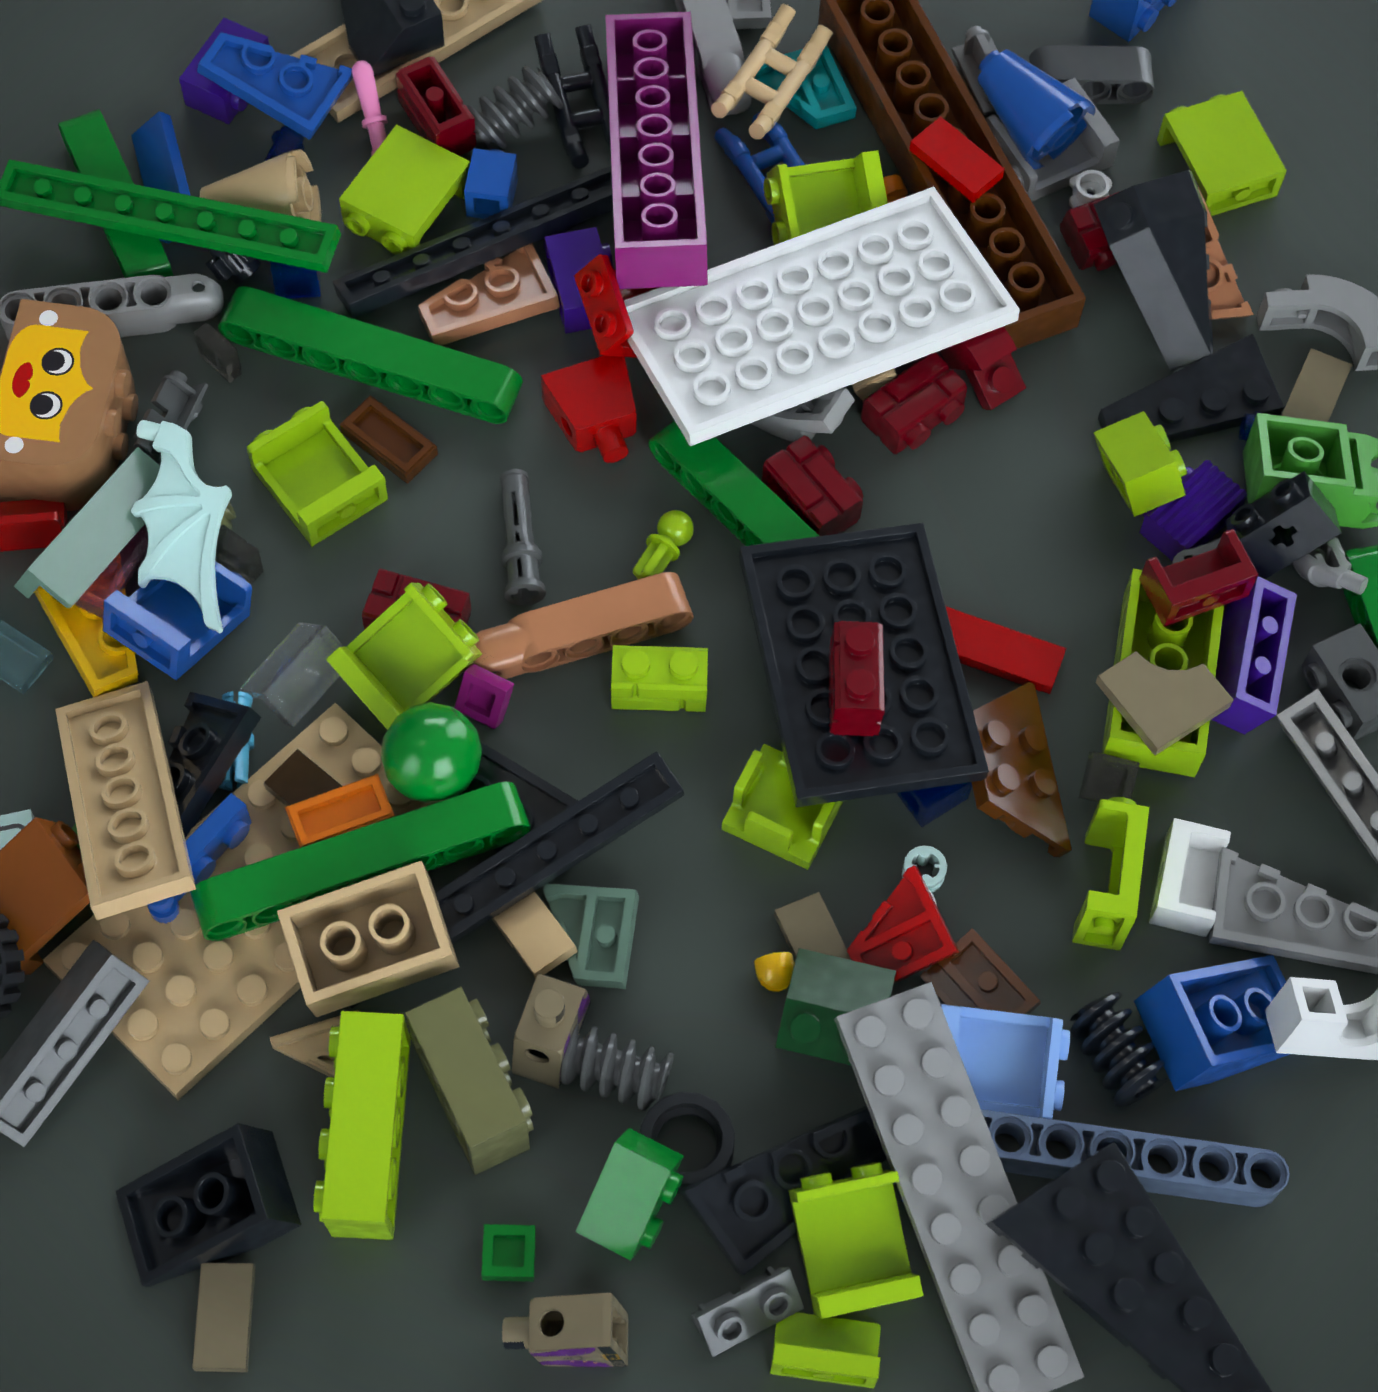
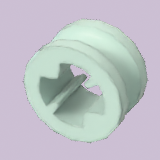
[901,845,947,893]

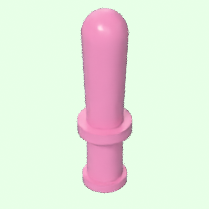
[352,60,388,155]

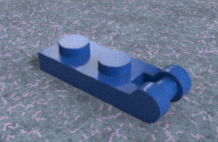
[147,793,252,923]

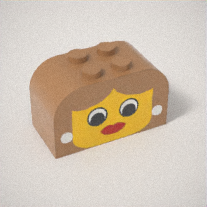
[0,299,138,511]

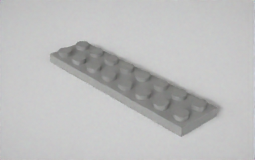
[834,982,1084,1392]

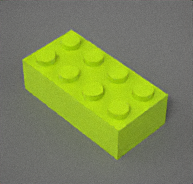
[1100,568,1224,777]
[313,1011,411,1240]

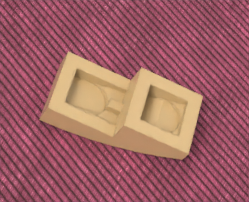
[492,891,578,978]

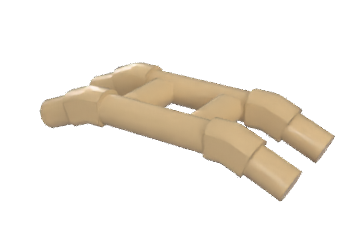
[711,4,833,139]

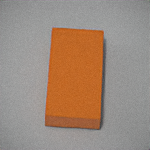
[285,773,395,848]

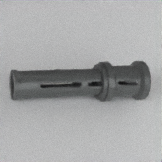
[500,469,546,606]

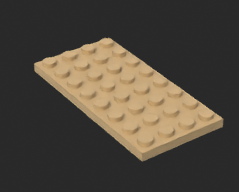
[43,703,434,1100]

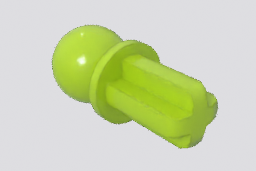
[633,510,694,580]

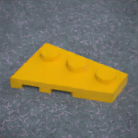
[34,553,138,697]

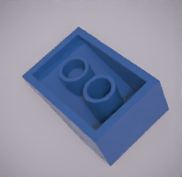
[1134,955,1290,1091]

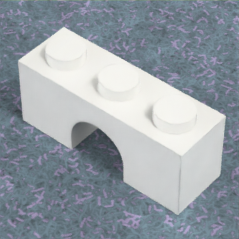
[1265,977,1378,1060]

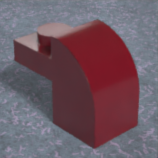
[940,327,1026,410]

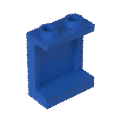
[103,561,252,681]

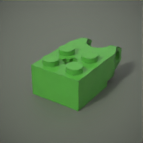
[1243,413,1378,529]

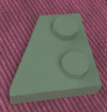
[543,883,639,989]

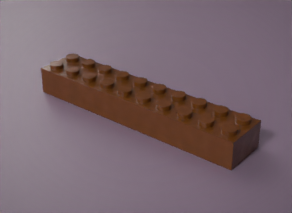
[818,0,1086,349]

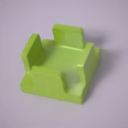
[721,744,843,870]

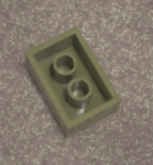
[405,987,534,1175]

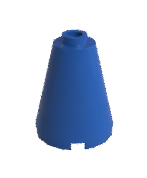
[978,49,1096,170]

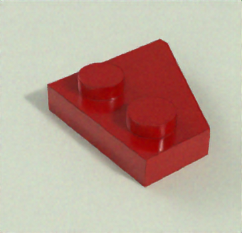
[847,865,959,984]

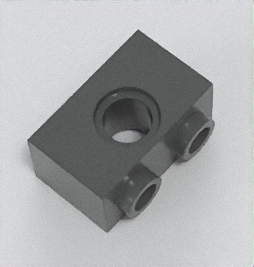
[1302,624,1378,741]

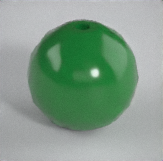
[380,702,482,804]

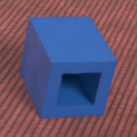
[464,148,518,219]

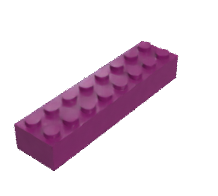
[605,11,708,289]

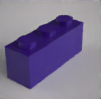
[1211,576,1297,735]

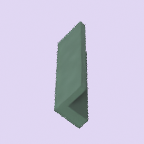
[13,447,160,608]

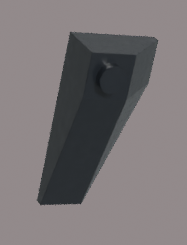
[341,0,445,77]
[1094,170,1213,371]

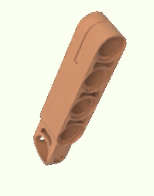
[468,572,694,679]

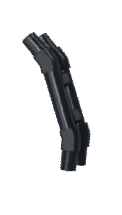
[534,24,611,168]

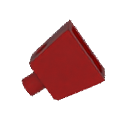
[541,355,636,463]

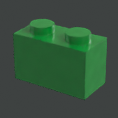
[575,1128,684,1261]

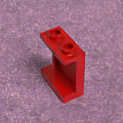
[574,254,659,358]

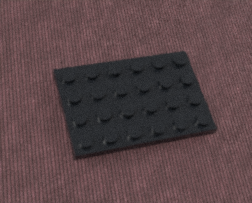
[739,523,989,807]

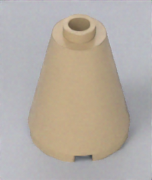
[199,149,321,222]

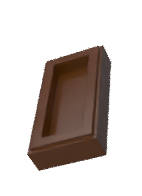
[339,395,438,484]

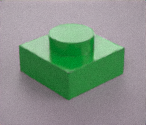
[481,1224,536,1282]

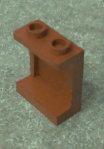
[0,817,90,975]

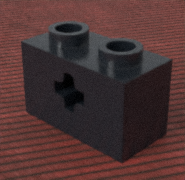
[1225,471,1341,579]

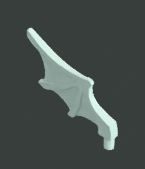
[131,420,232,633]

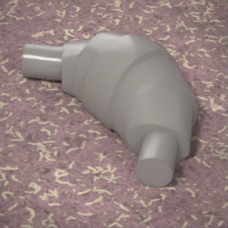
[1292,537,1368,595]

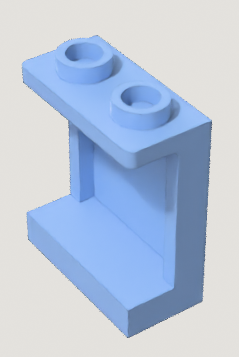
[940,1004,1070,1119]

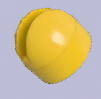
[754,952,795,992]

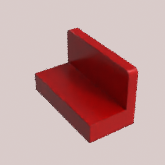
[0,499,68,552]

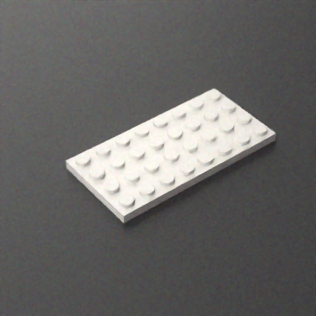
[624,187,1020,446]

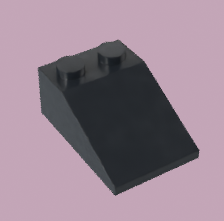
[115,1123,302,1287]

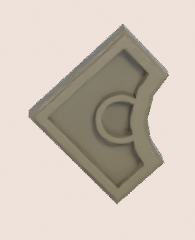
[1095,652,1234,756]

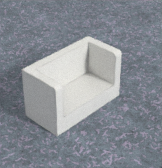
[1149,818,1231,937]

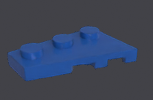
[197,32,353,140]

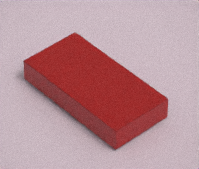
[909,116,1005,203]

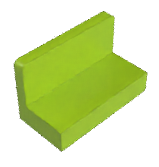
[770,1312,881,1388]

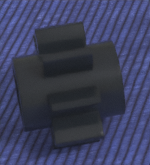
[205,248,261,284]

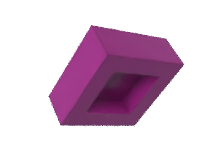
[454,663,514,729]

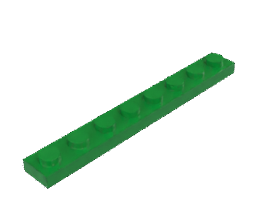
[0,159,341,273]

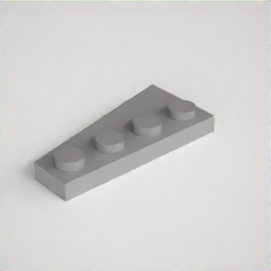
[1209,847,1378,975]

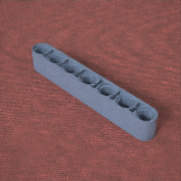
[981,1109,1290,1207]

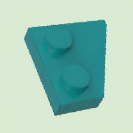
[754,45,857,129]

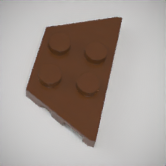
[972,682,1072,858]

